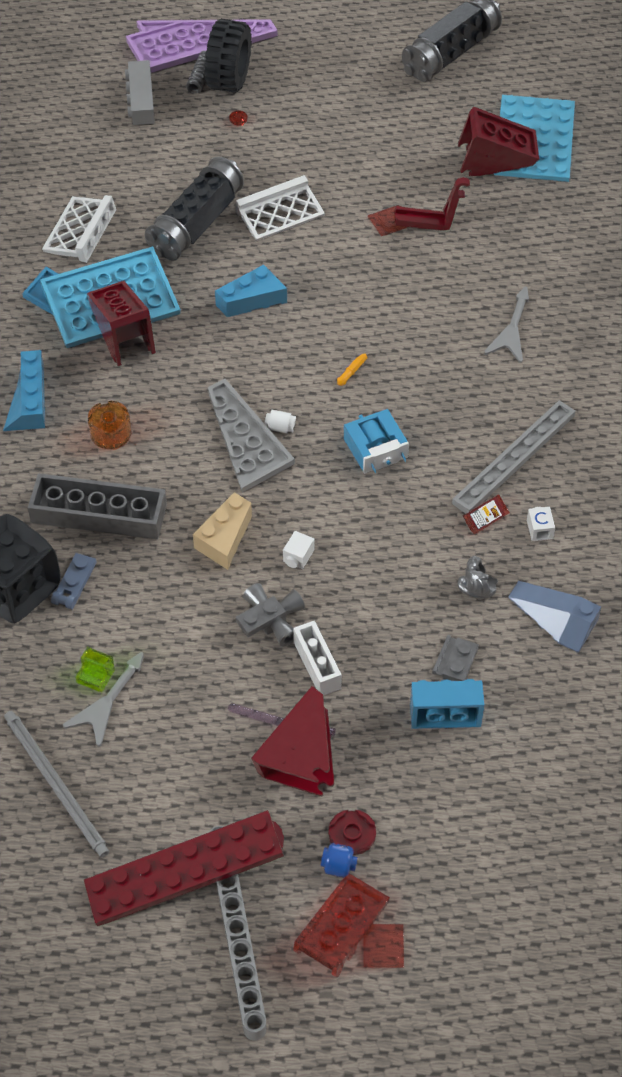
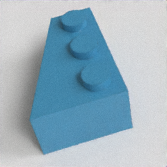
[215,265,287,317]

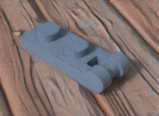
[51,553,97,610]

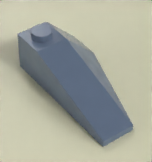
[508,581,601,653]

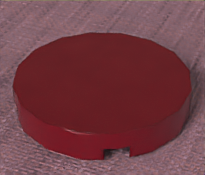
[328,810,376,855]

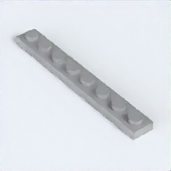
[452,400,576,516]

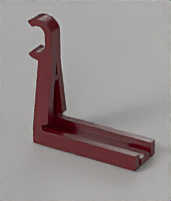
[394,177,470,230]

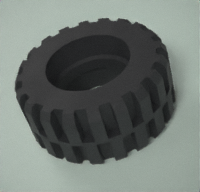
[204,18,252,93]

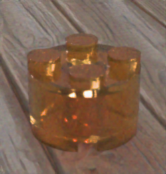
[88,401,132,450]

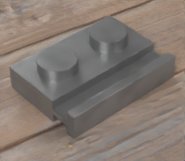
[432,635,479,681]

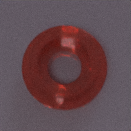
[229,110,248,126]

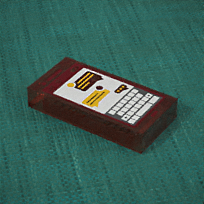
[463,494,510,534]

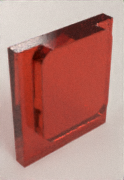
[368,205,408,237]
[363,924,404,968]

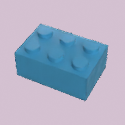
[410,679,484,729]

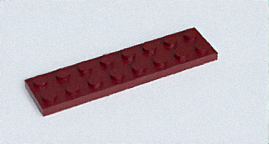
[84,810,284,926]

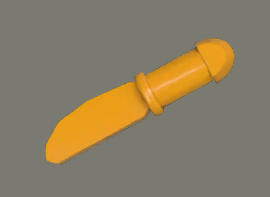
[337,353,367,386]

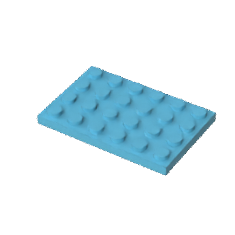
[494,95,575,182]
[40,246,181,348]

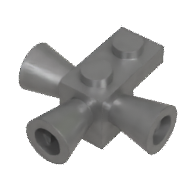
[236,583,305,647]

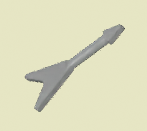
[484,286,529,363]
[63,652,144,747]

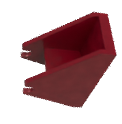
[457,107,539,176]
[87,281,156,366]
[251,686,335,797]

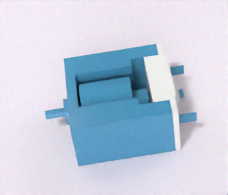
[344,409,409,474]

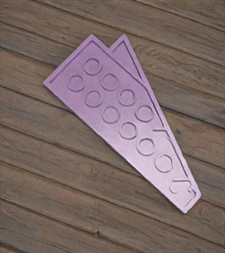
[126,20,278,73]

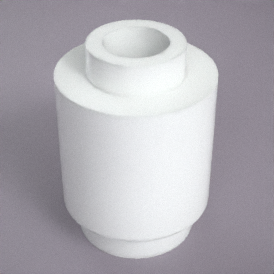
[265,410,296,434]

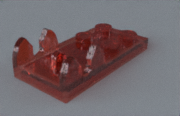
[293,873,390,978]

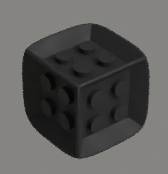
[0,514,61,624]

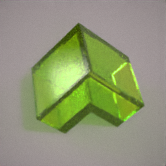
[75,647,115,693]

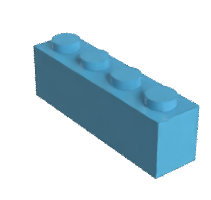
[3,350,45,431]

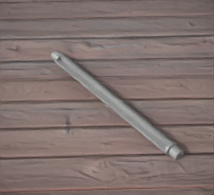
[4,711,110,858]

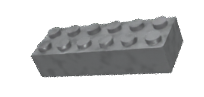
[28,473,167,540]

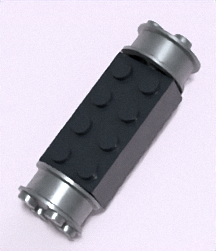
[402,0,502,82]
[145,156,244,261]

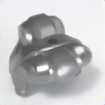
[458,556,498,599]

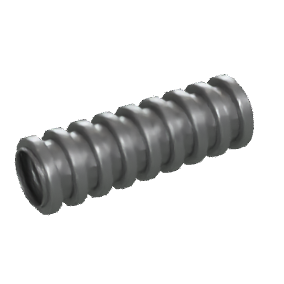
[186,50,206,93]

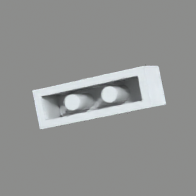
[293,621,342,695]

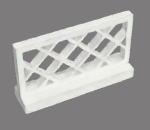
[236,175,325,241]
[42,195,116,263]

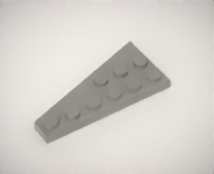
[208,379,295,493]

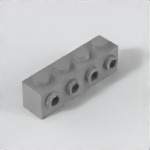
[125,60,155,125]

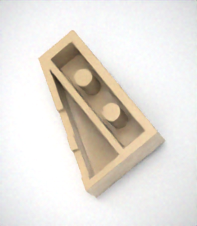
[193,492,252,570]

